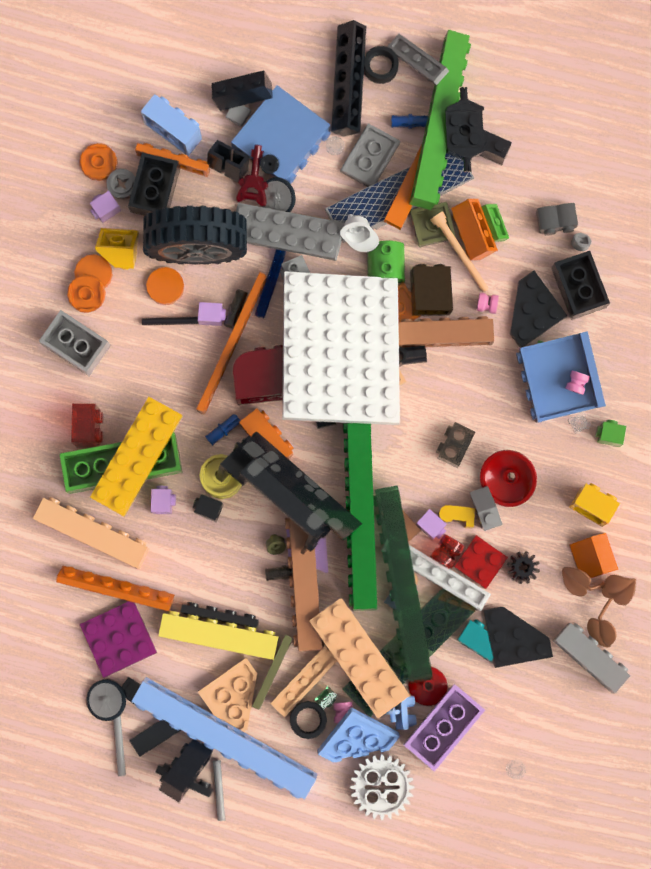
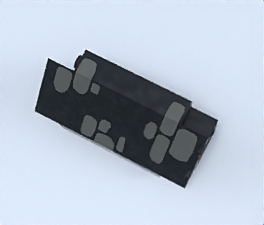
[216,432,362,555]

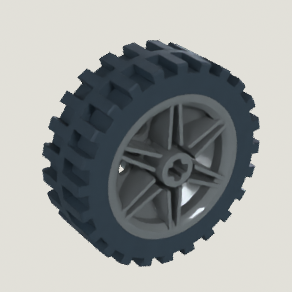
[143,205,247,265]

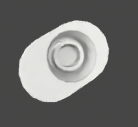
[340,214,379,252]

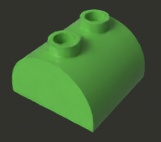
[367,241,405,283]

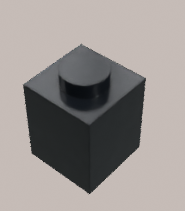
[192,494,224,523]

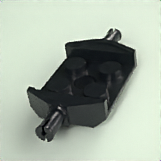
[445,87,486,172]

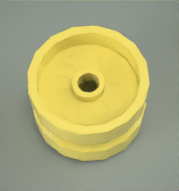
[199,454,242,499]

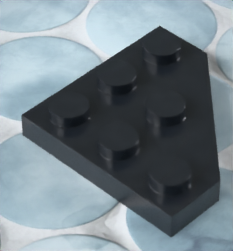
[510,271,568,348]
[483,607,553,668]

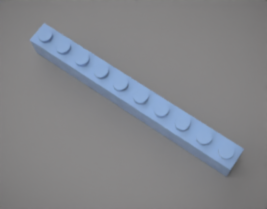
[131,677,317,800]

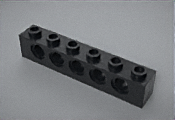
[331,20,366,137]

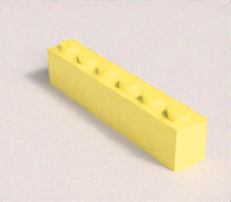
[158,611,279,660]

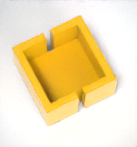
[569,483,620,527]

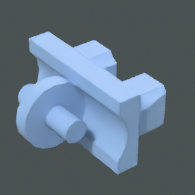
[384,696,417,730]

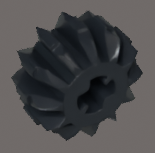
[507,551,540,584]

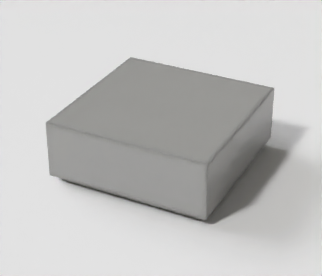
[225,106,251,127]

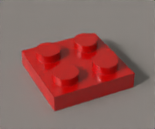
[454,535,508,590]

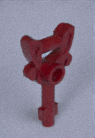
[236,144,268,206]

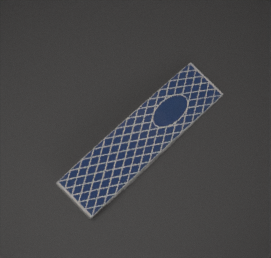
[325,153,474,243]

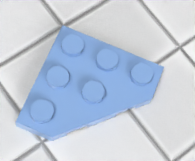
[317,707,400,763]

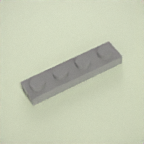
[387,33,449,85]

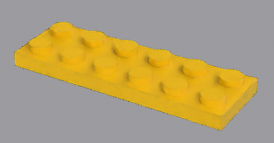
[90,397,183,517]

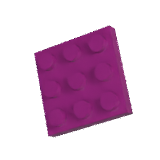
[80,601,158,678]

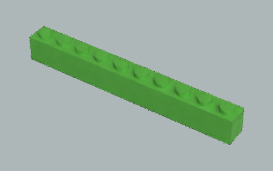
[409,30,471,210]

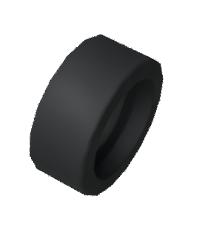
[364,46,399,84]
[290,701,327,739]

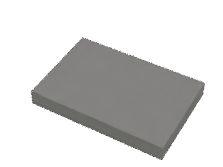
[340,123,400,187]

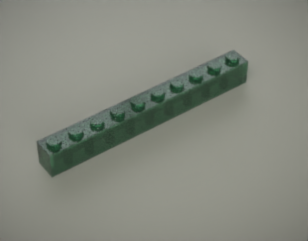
[373,485,434,684]

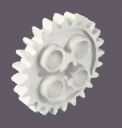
[350,754,414,820]

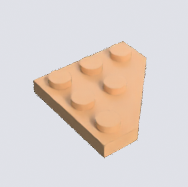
[198,658,257,732]

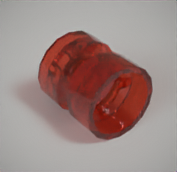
[430,534,465,570]

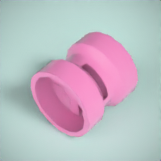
[477,292,499,314]
[565,370,590,395]
[333,702,353,723]

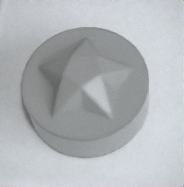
[571,233,591,251]

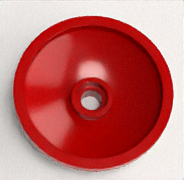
[480,450,537,507]

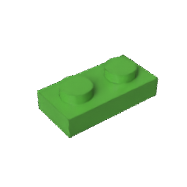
[482,204,509,242]

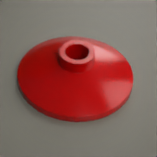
[408,666,448,706]

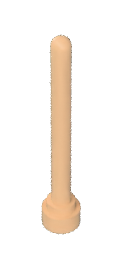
[430,211,488,292]

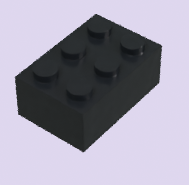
[128,153,180,216]
[551,251,610,320]

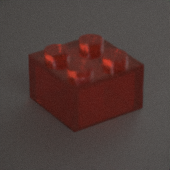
[71,404,104,448]

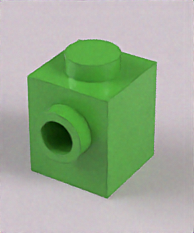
[595,420,626,447]

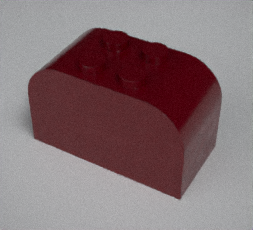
[233,345,283,405]

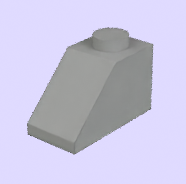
[469,486,503,531]

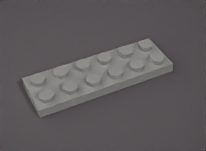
[236,203,344,261]

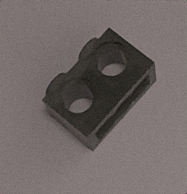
[436,422,475,469]

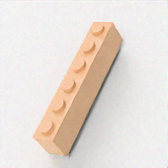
[33,497,149,570]

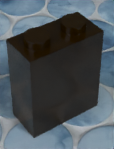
[410,264,453,316]

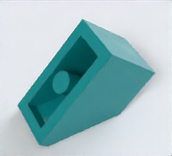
[457,619,493,662]

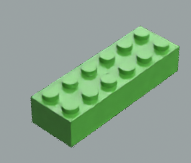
[60,432,183,494]

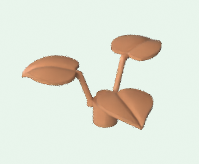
[562,567,636,648]

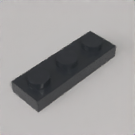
[155,763,213,798]

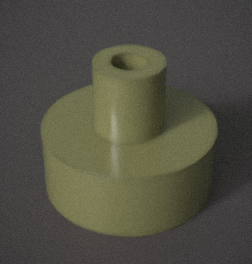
[266,534,286,555]

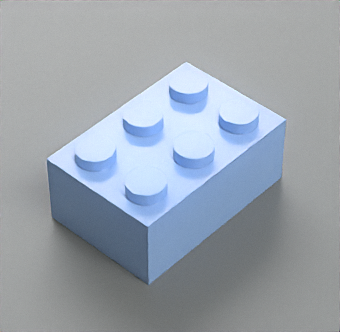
[141,94,202,156]

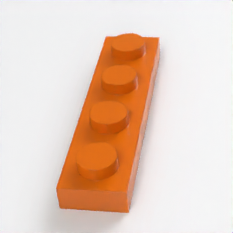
[135,143,210,177]

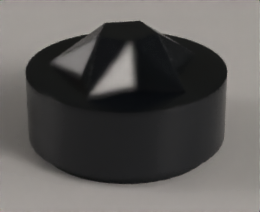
[260,154,280,174]

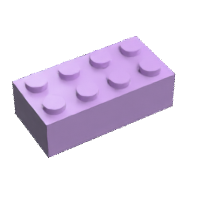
[403,684,485,772]

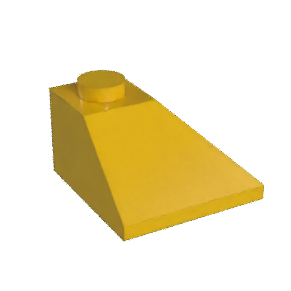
[95,228,138,270]

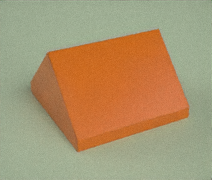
[569,533,619,579]

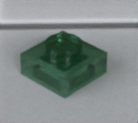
[314,686,337,710]

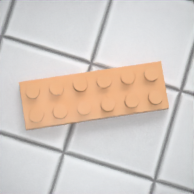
[309,598,410,718]

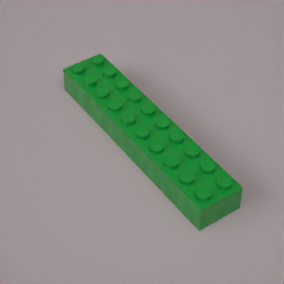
[343,423,377,611]

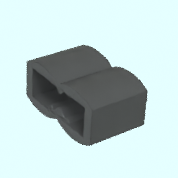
[536,203,578,236]

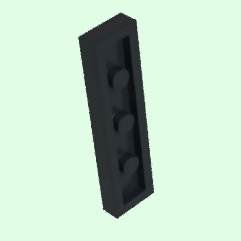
[180,602,259,629]

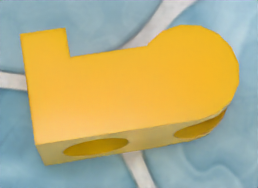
[438,505,476,529]

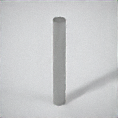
[113,716,126,776]
[213,760,225,821]

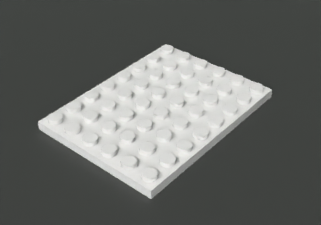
[283,272,400,425]

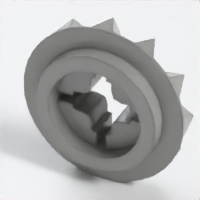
[107,169,135,199]

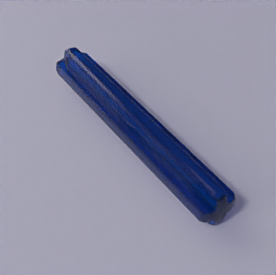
[255,249,286,318]

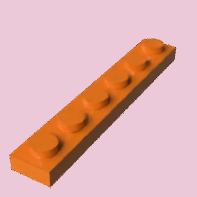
[56,566,175,611]

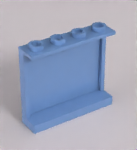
[231,85,331,184]
[516,331,606,423]

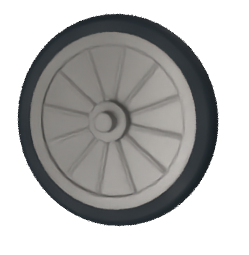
[262,177,296,212]
[86,679,126,721]

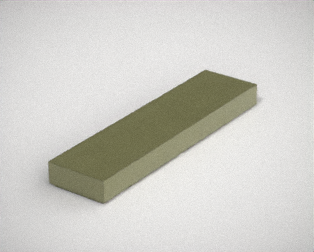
[252,635,293,710]

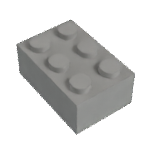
[39,310,111,376]

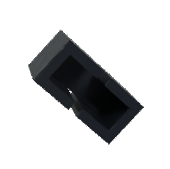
[207,140,250,183]

